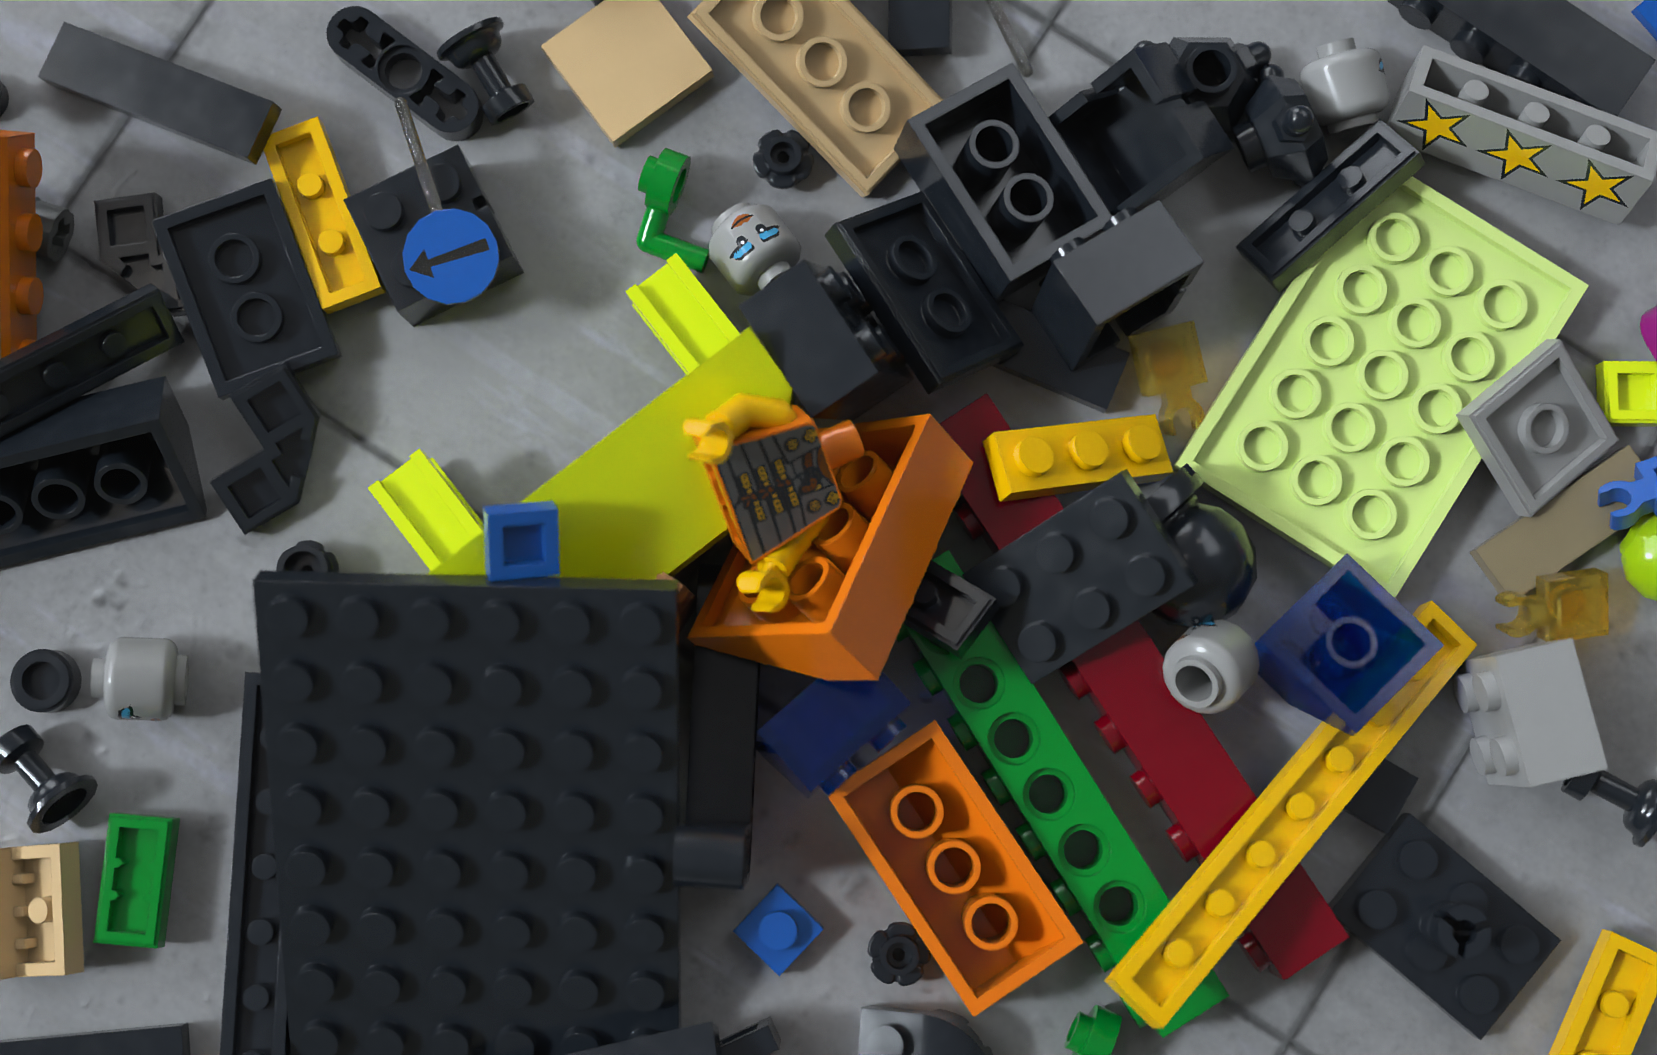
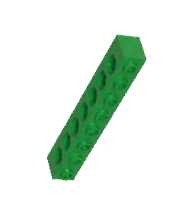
[896,550,1230,1038]

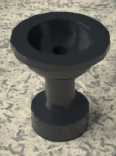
[437,17,534,125]
[0,724,98,834]
[1561,770,1657,847]

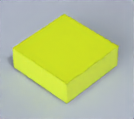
[1596,361,1657,427]

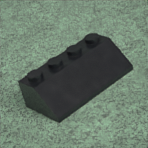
[0,376,207,568]

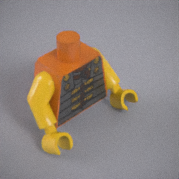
[683,393,865,612]

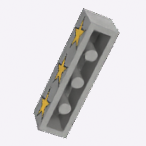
[1387,45,1657,226]

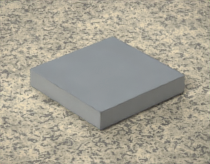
[1456,339,1620,518]

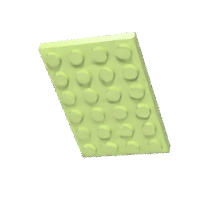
[1172,176,1589,603]

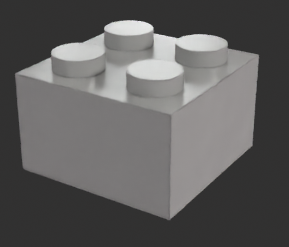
[1453,638,1609,788]

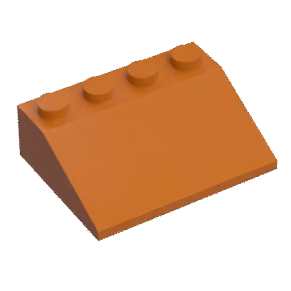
[687,414,973,681]

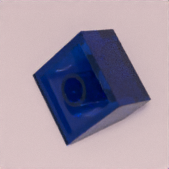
[1255,554,1444,736]
[756,671,911,799]

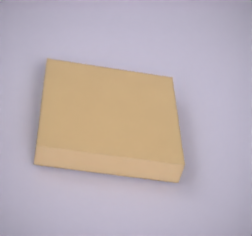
[541,0,714,148]

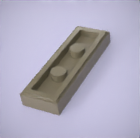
[1469,445,1641,604]

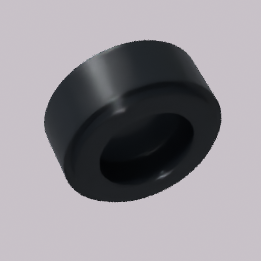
[10,649,82,713]

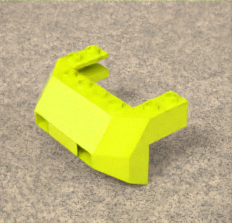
[368,253,794,579]

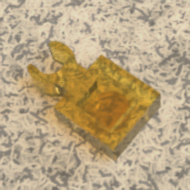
[1128,320,1208,436]
[1495,567,1609,641]

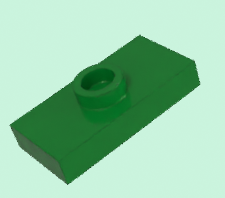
[93,812,180,949]

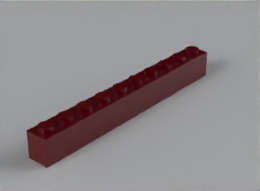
[939,393,1349,981]

